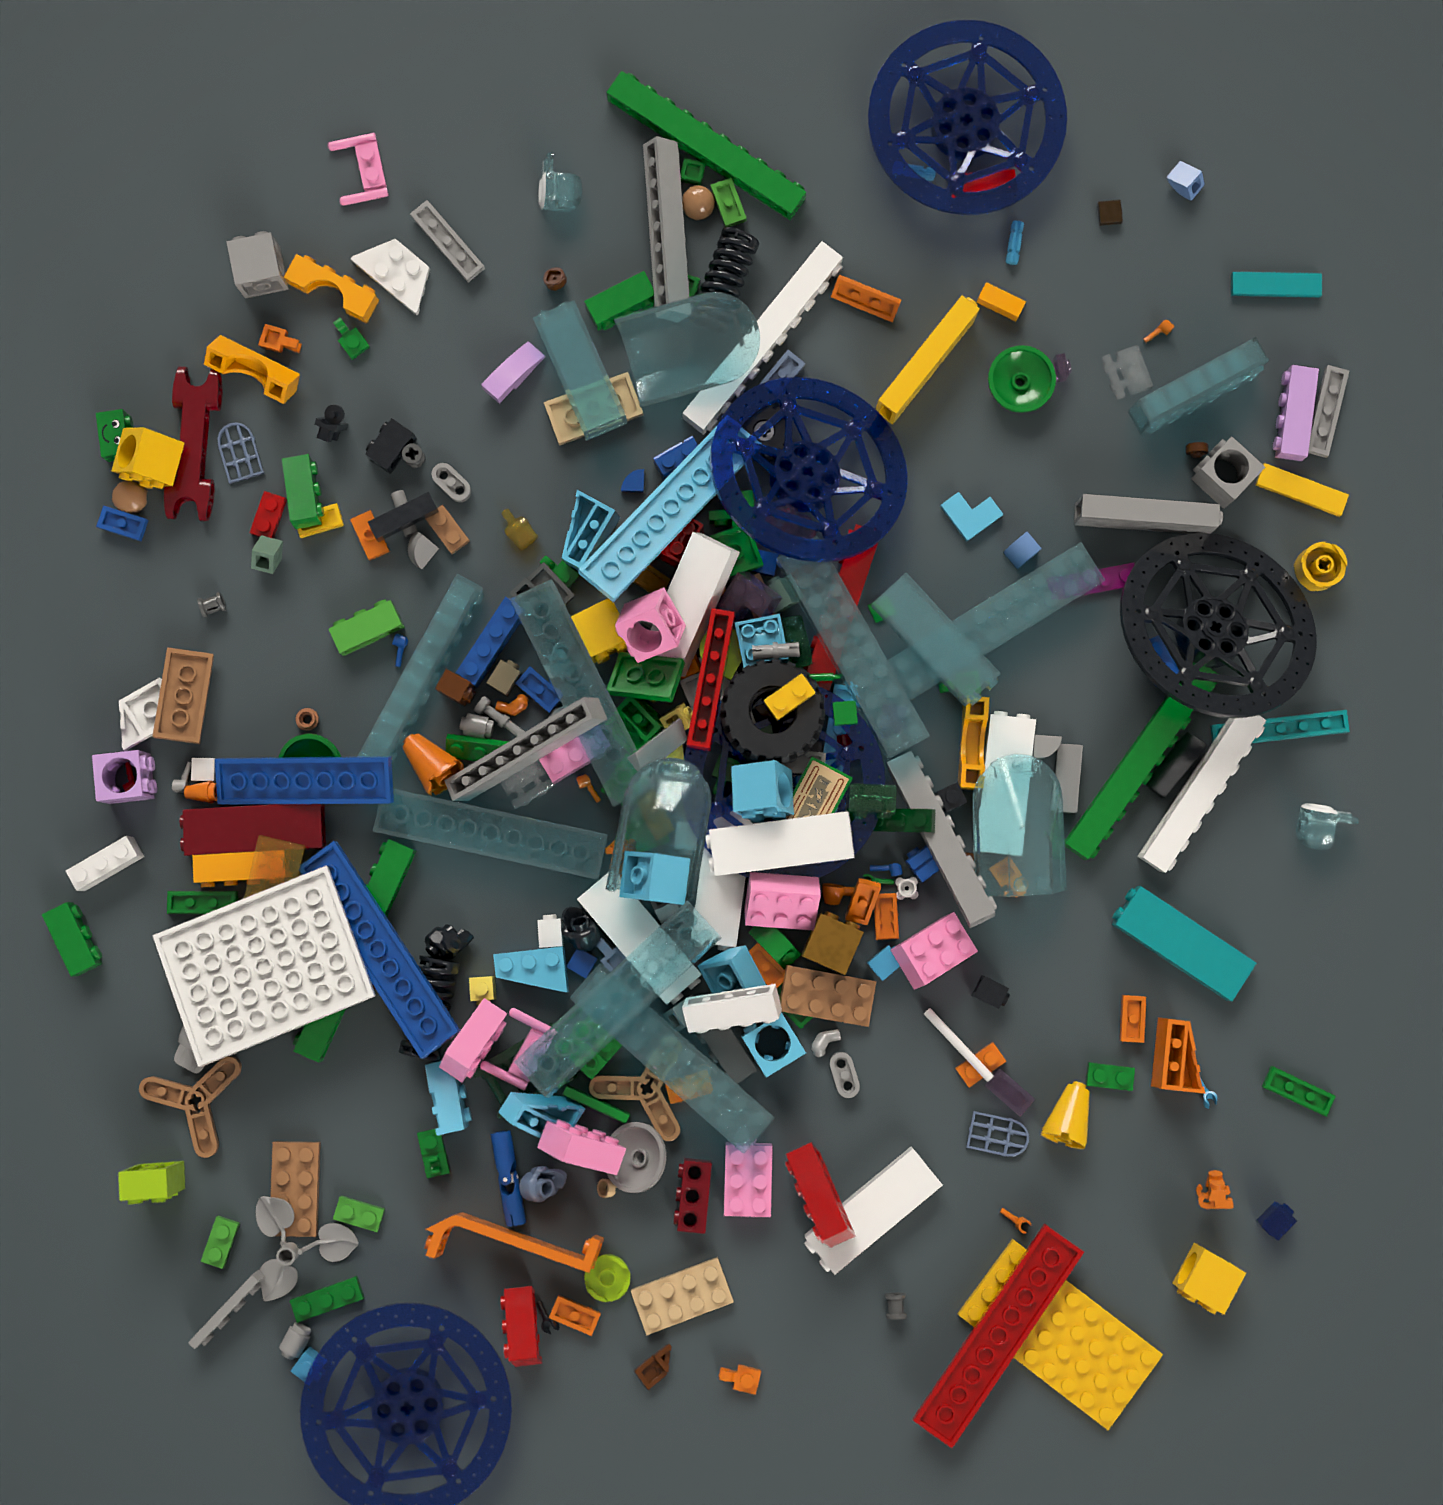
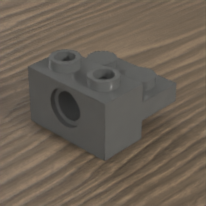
[510,562,576,627]

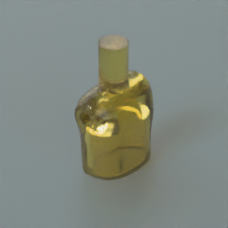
[501,509,539,551]

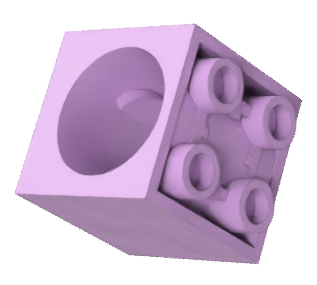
[92,750,157,804]

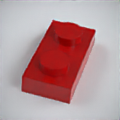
[250,491,287,539]

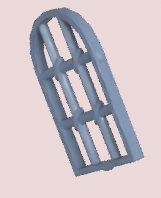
[217,422,265,484]
[966,1111,1029,1157]

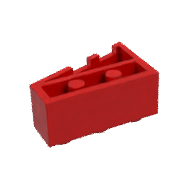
[500,1286,542,1367]

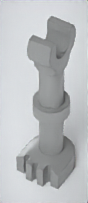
[474,696,525,737]

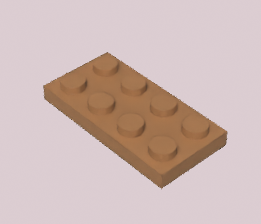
[153,647,214,744]
[780,965,877,1027]
[271,1141,321,1237]

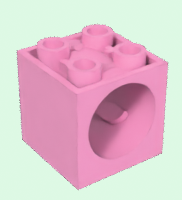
[615,588,686,663]

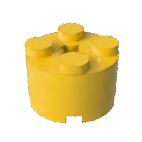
[1294,542,1347,591]

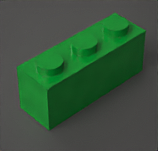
[584,271,655,331]
[282,454,324,529]
[41,902,103,977]

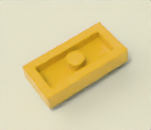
[764,674,816,720]

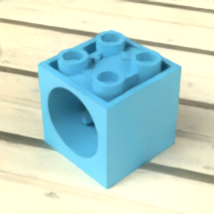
[734,614,789,669]
[731,760,794,823]
[619,851,690,905]
[741,1012,806,1078]

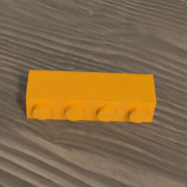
[192,850,290,887]

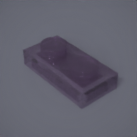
[984,1068,1035,1117]

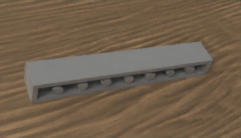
[643,136,691,320]
[445,697,607,801]
[887,751,997,928]

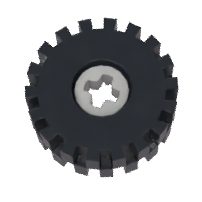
[737,402,792,463]

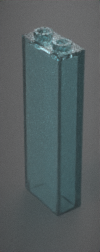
[533,301,628,441]
[871,573,1001,707]

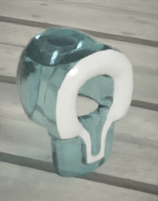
[538,152,582,212]
[1296,803,1359,850]

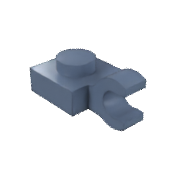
[596,937,631,978]

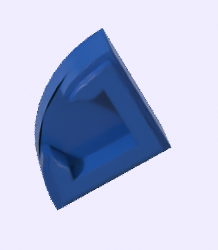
[621,469,644,493]

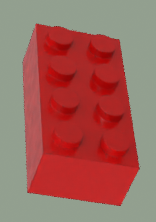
[785,1143,856,1248]

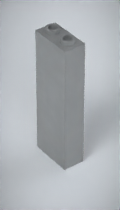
[1074,494,1223,534]

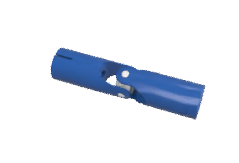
[490,1130,527,1227]

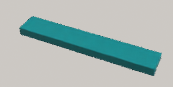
[1210,710,1350,744]

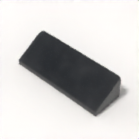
[368,492,439,542]
[1145,732,1208,799]

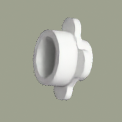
[895,877,919,900]

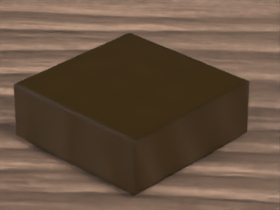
[1097,200,1123,226]

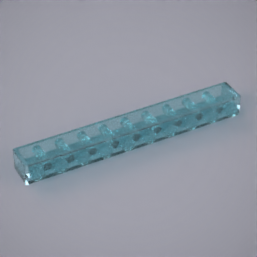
[357,574,484,764]

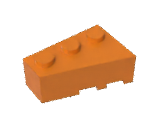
[1151,1017,1205,1094]

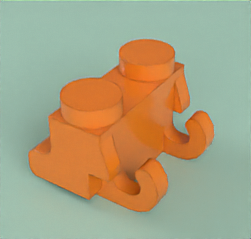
[1196,1170,1234,1209]

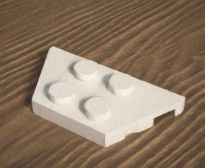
[351,239,430,316]
[119,678,162,751]

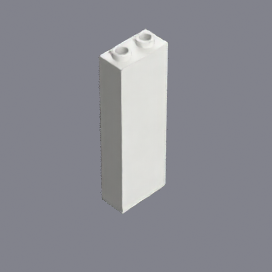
[651,532,740,677]
[973,711,1036,856]
[691,805,753,951]
[706,811,855,876]
[577,870,702,1005]
[804,1147,942,1275]

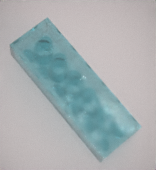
[1128,337,1269,435]

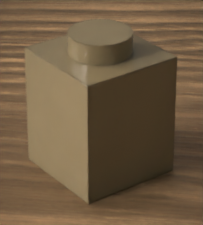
[486,660,522,697]

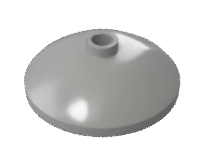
[607,1122,666,1193]

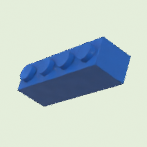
[456,596,527,688]

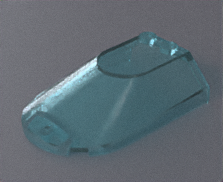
[614,292,760,408]
[973,754,1067,897]
[605,757,711,901]

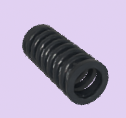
[689,227,760,333]
[398,955,460,1061]

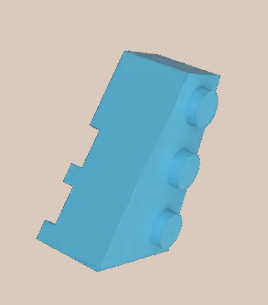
[562,490,620,571]
[493,946,569,993]
[425,1060,472,1136]
[498,1092,585,1138]

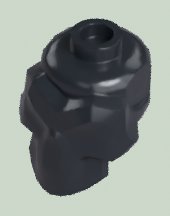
[561,906,600,952]
[425,924,474,959]

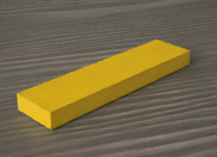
[1255,463,1349,517]

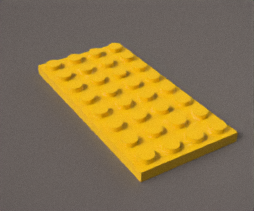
[957,1239,1163,1430]

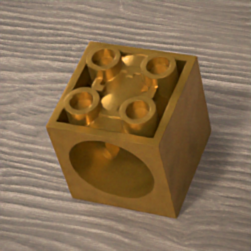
[801,911,864,975]

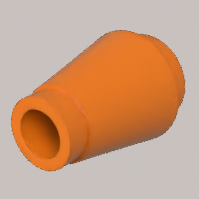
[184,781,217,803]

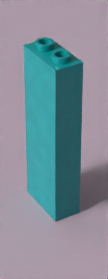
[1111,886,1257,1002]

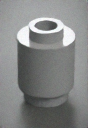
[460,713,494,739]
[279,1322,311,1360]

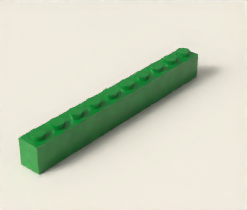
[606,71,806,221]
[1062,662,1217,860]
[293,839,417,1063]

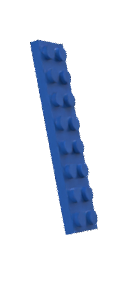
[215,756,394,804]

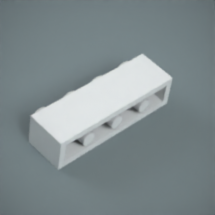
[682,984,782,1033]

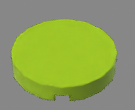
[584,1254,630,1302]

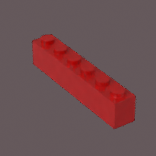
[687,608,735,751]

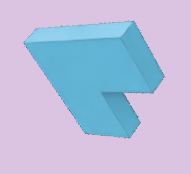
[940,492,1004,542]

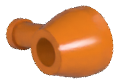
[822,883,855,905]

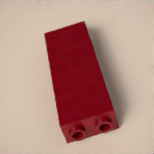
[179,804,326,856]

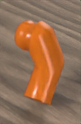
[495,694,529,716]

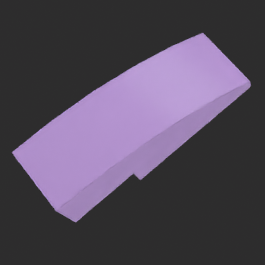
[481,341,545,404]

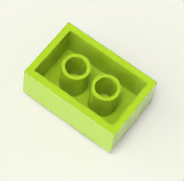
[118,1161,185,1204]

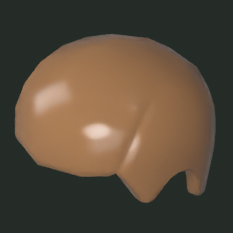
[682,185,715,220]
[112,480,148,514]

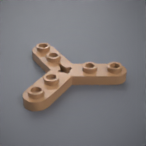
[589,1037,682,1141]
[139,1056,242,1158]

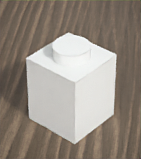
[537,914,564,948]

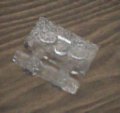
[1102,345,1153,399]
[500,760,555,809]

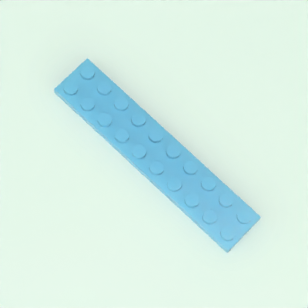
[578,416,762,602]

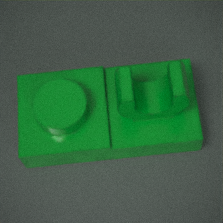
[417,1128,450,1178]

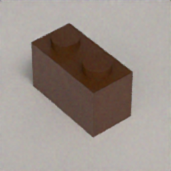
[435,669,476,707]

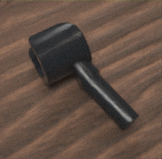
[536,1301,559,1334]

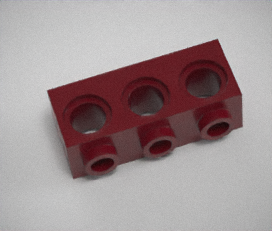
[674,1158,712,1234]

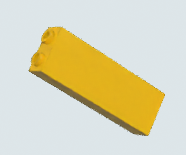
[875,295,980,425]

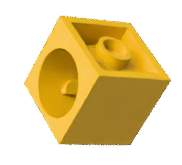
[111,427,184,489]
[570,598,628,664]
[1172,1243,1246,1315]

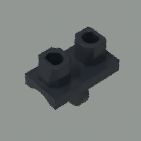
[314,404,348,442]

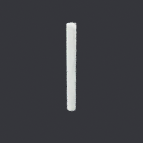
[924,1008,994,1082]

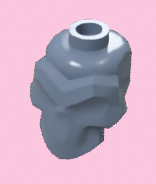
[520,1166,567,1203]

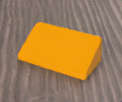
[976,282,1026,322]

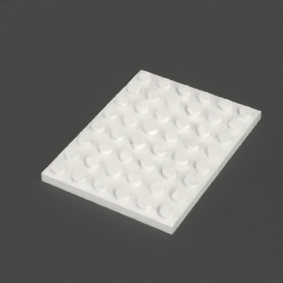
[152,866,376,1067]

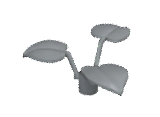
[256,1196,359,1301]

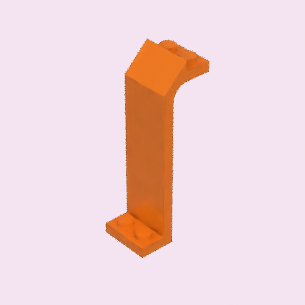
[425,1212,604,1273]

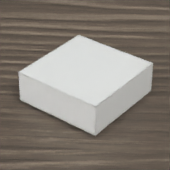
[191,758,216,781]

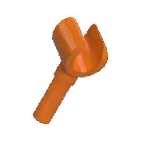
[1143,320,1174,343]
[576,774,601,803]
[1000,1207,1032,1234]

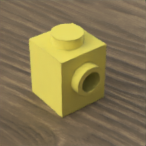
[659,702,693,730]
[469,976,496,1005]

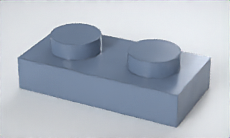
[760,350,805,399]

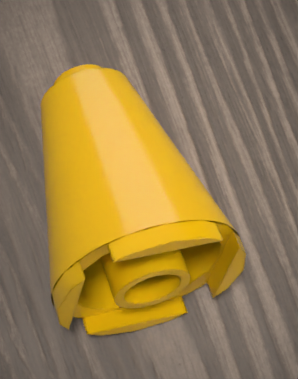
[1041,1081,1090,1149]

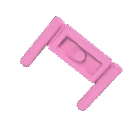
[328,133,389,206]
[480,1008,557,1091]

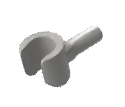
[172,762,192,793]

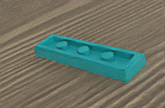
[1231,272,1322,297]

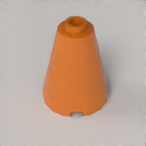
[403,734,464,796]

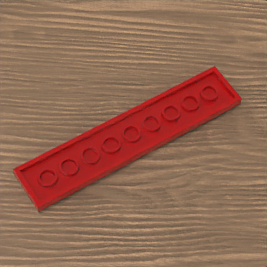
[912,1224,1084,1448]

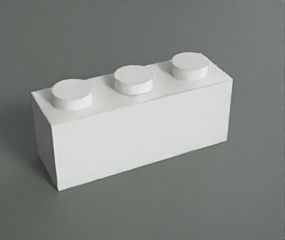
[66,836,145,891]

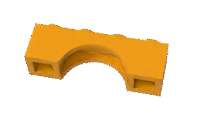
[284,254,379,324]
[204,335,300,404]
[958,696,989,790]

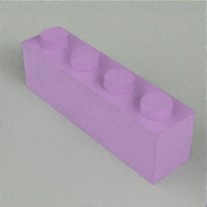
[1273,365,1319,461]

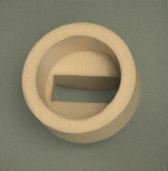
[597,1179,617,1198]

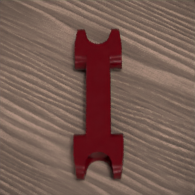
[164,366,223,521]

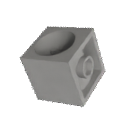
[226,231,289,298]
[1191,437,1265,509]

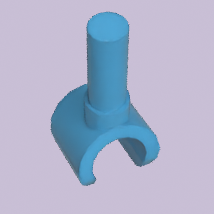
[1200,1078,1217,1109]

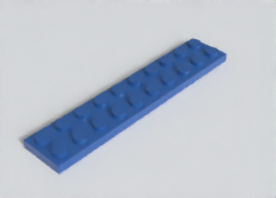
[298,841,461,1059]

